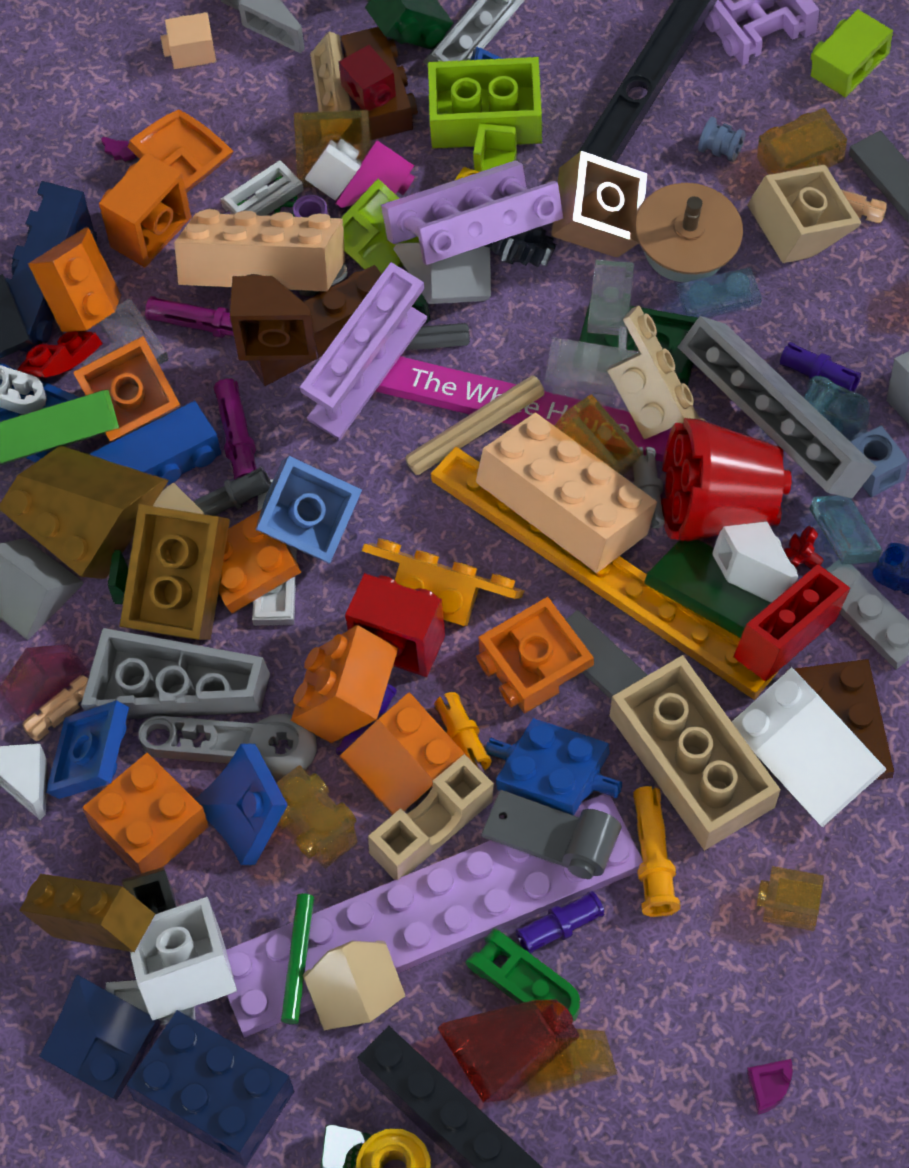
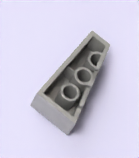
[81,628,270,719]

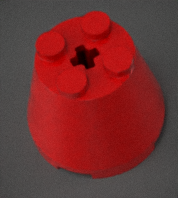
[661,418,792,541]

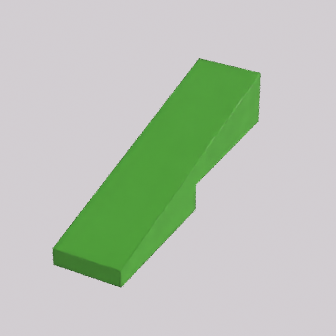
[0,390,119,466]

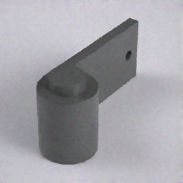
[481,790,622,879]

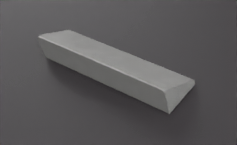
[422,0,525,65]

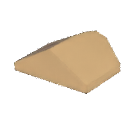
[303,940,405,1030]

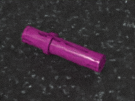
[145,296,234,338]
[213,378,257,480]

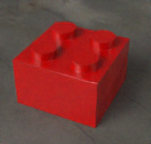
[345,573,445,677]

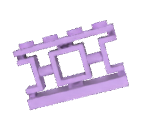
[704,0,819,66]

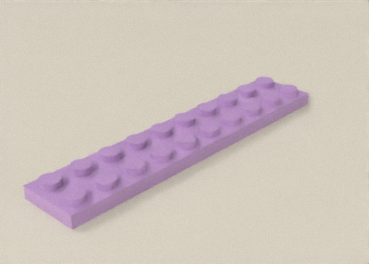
[226,794,643,1038]

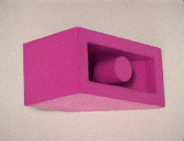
[334,140,415,208]

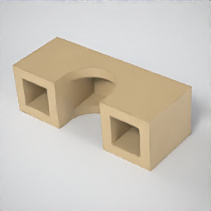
[368,754,494,880]

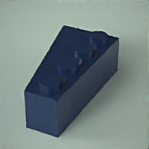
[6,181,97,352]

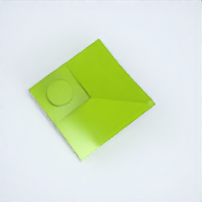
[341,179,419,274]

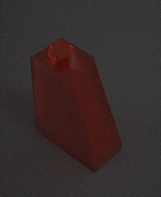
[438,999,580,1103]

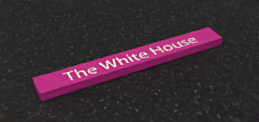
[375,356,672,462]

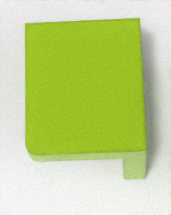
[473,123,517,172]

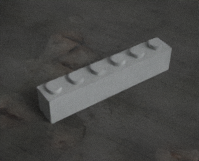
[678,316,876,499]

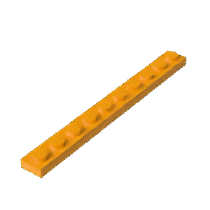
[431,446,779,700]

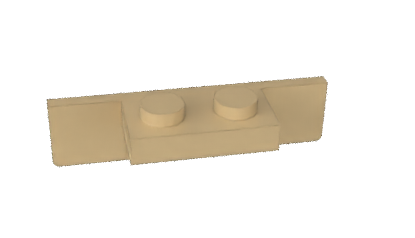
[607,305,706,440]

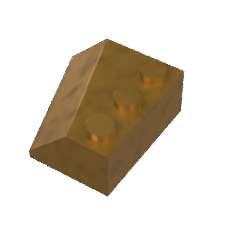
[0,446,169,579]

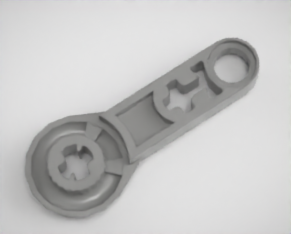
[139,713,317,780]

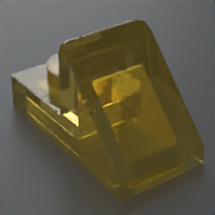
[519,1028,617,1097]

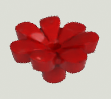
[783,526,824,569]

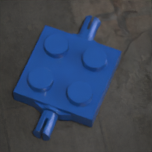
[485,718,623,816]

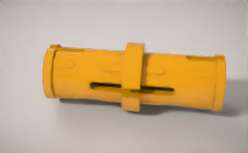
[434,692,492,770]

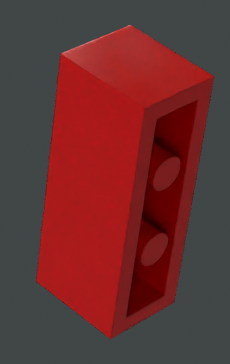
[733,564,850,682]

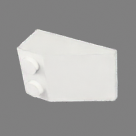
[732,667,887,827]

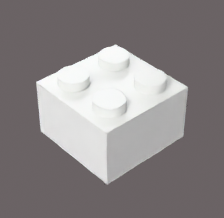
[130,897,237,1021]

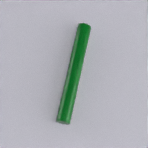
[281,893,314,1025]

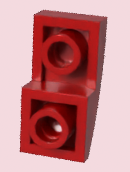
[16,331,103,377]

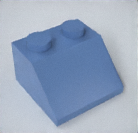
[255,456,362,564]

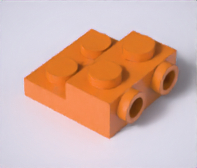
[476,596,594,714]

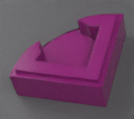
[747,1059,793,1115]

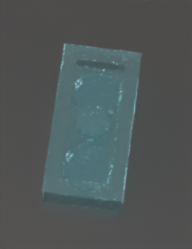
[677,267,762,318]
[809,495,883,564]

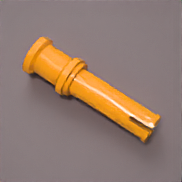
[633,786,681,917]

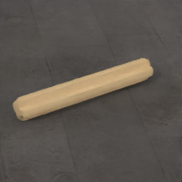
[405,376,545,475]

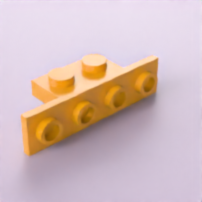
[362,538,525,626]

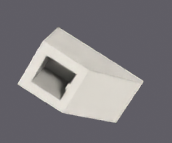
[305,139,361,201]
[712,522,798,603]

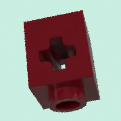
[338,44,396,114]

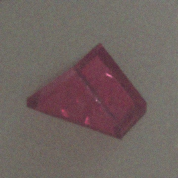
[0,644,90,721]

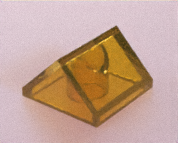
[294,110,372,188]

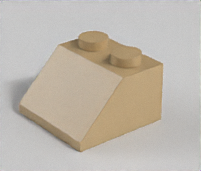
[747,164,862,263]

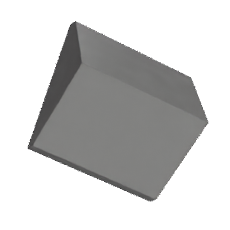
[393,243,491,304]
[0,538,83,640]

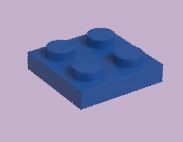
[46,700,129,799]

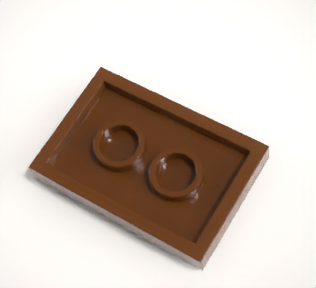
[786,659,894,780]

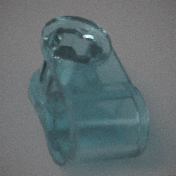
[803,376,870,441]

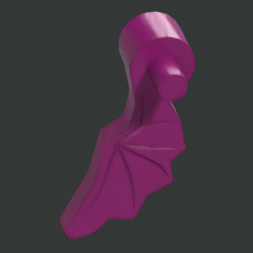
[101,136,137,162]

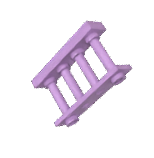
[381,160,563,265]
[300,262,427,441]

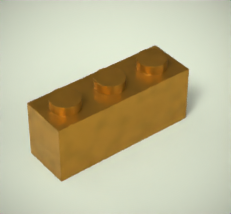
[19,873,155,952]

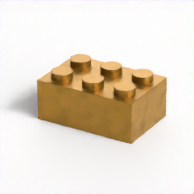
[119,504,230,640]

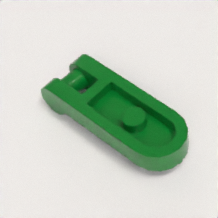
[465,928,580,1028]

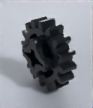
[484,226,556,267]

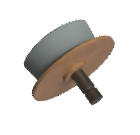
[636,183,743,283]

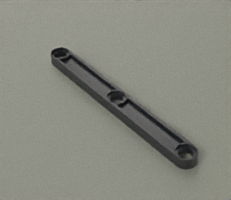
[577,0,717,163]

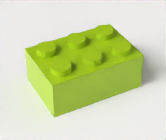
[428,57,542,149]

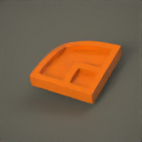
[128,109,233,193]

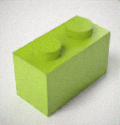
[810,9,893,98]

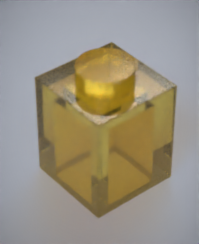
[757,866,824,931]

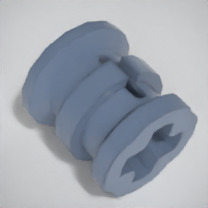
[698,117,746,162]

